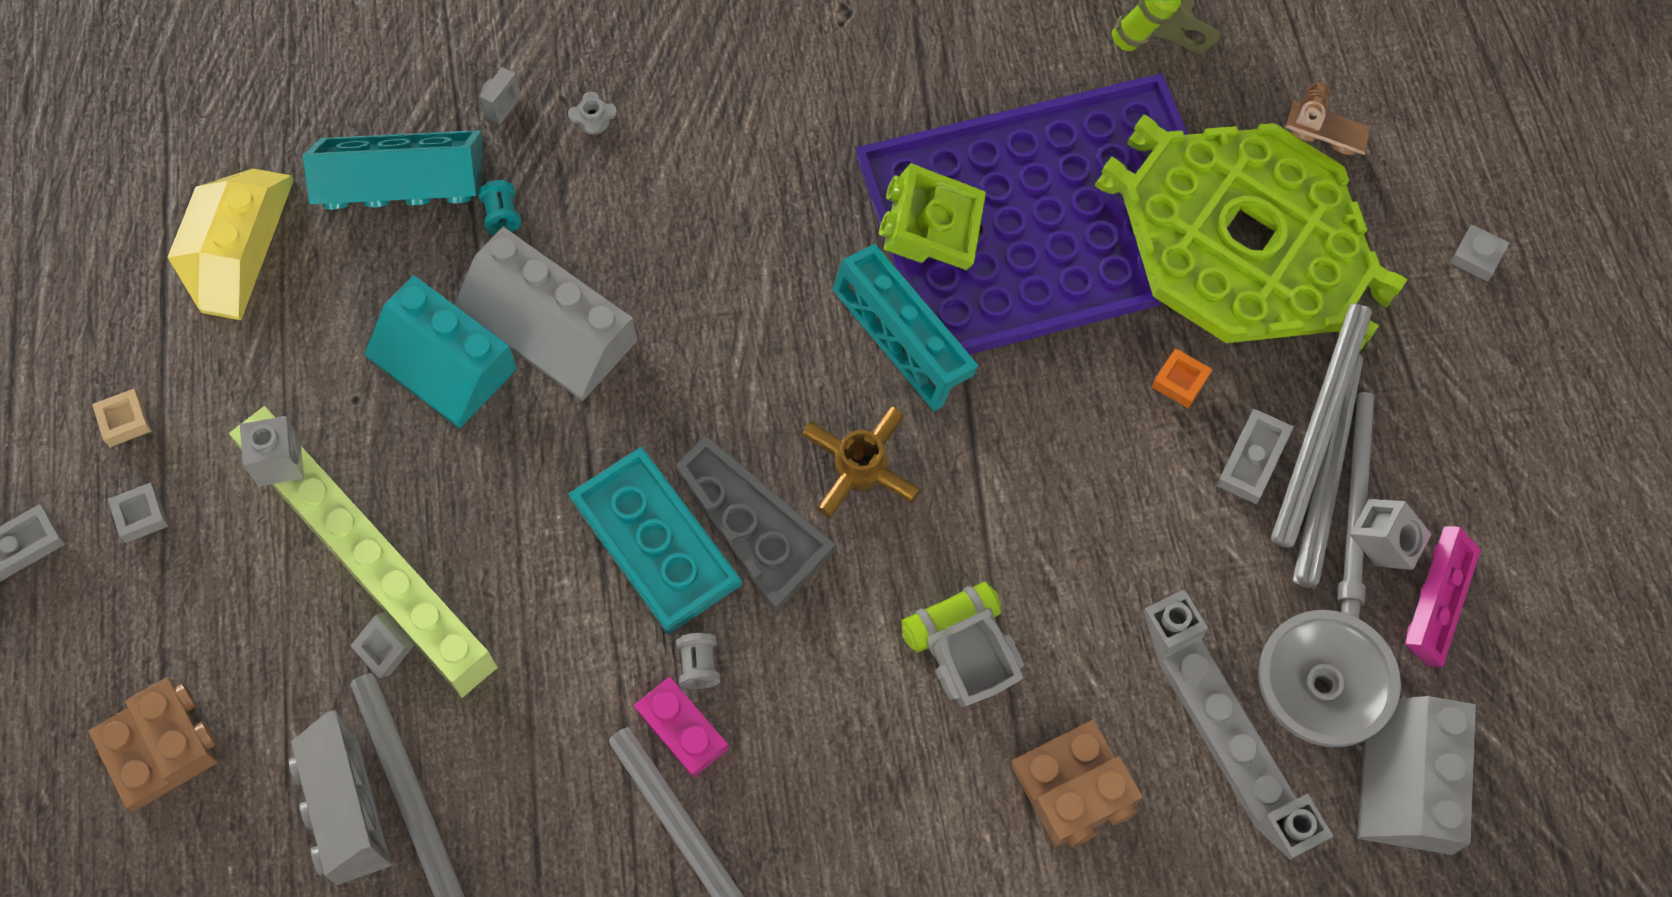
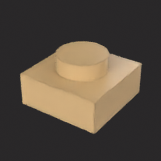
[92,389,152,447]

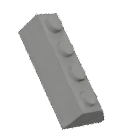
[454,227,637,401]

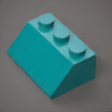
[364,275,517,429]

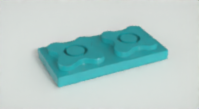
[568,446,742,635]

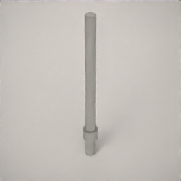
[1337,392,1374,619]

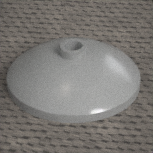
[1258,610,1401,747]

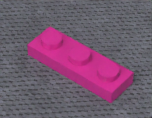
[1405,527,1481,667]

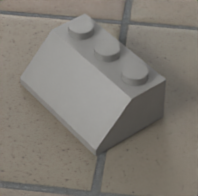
[1357,696,1476,855]
[289,710,392,885]

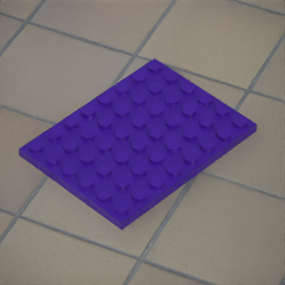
[856,73,1233,355]

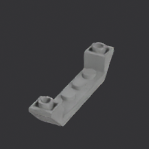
[1143,589,1334,860]

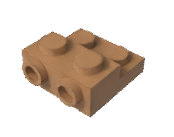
[88,677,218,813]
[1010,720,1143,848]

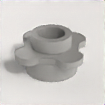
[568,92,617,135]

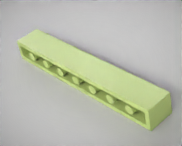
[229,406,498,698]

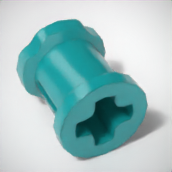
[478,180,522,235]

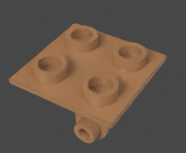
[1285,83,1370,155]

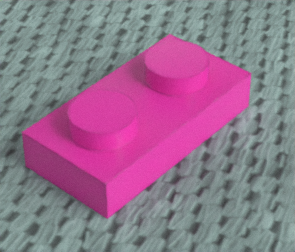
[634,676,729,779]

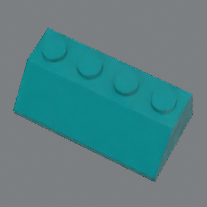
[302,130,482,210]

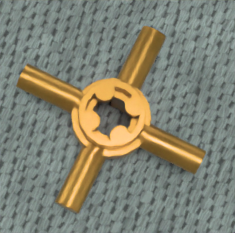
[802,407,921,518]

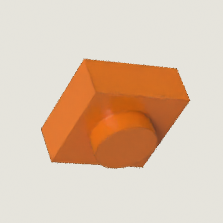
[1152,348,1213,409]

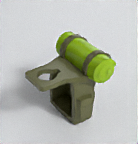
[1112,0,1221,55]

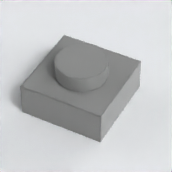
[479,67,522,126]
[1450,224,1509,282]
[108,483,169,543]
[351,612,415,679]

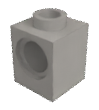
[240,416,304,487]
[1350,499,1432,570]

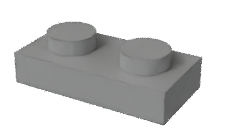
[1216,408,1294,505]
[0,504,66,582]

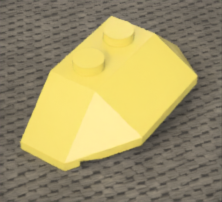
[168,169,294,320]

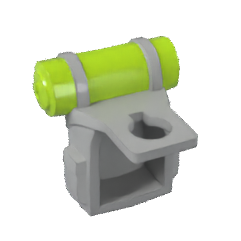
[901,581,1024,707]

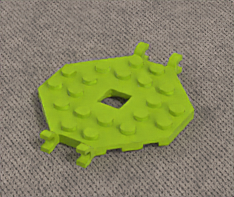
[1095,114,1408,352]

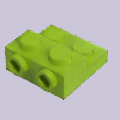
[879,163,986,270]

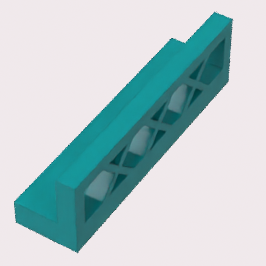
[832,244,979,412]

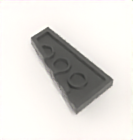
[676,435,836,613]

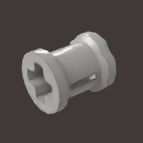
[676,633,720,689]

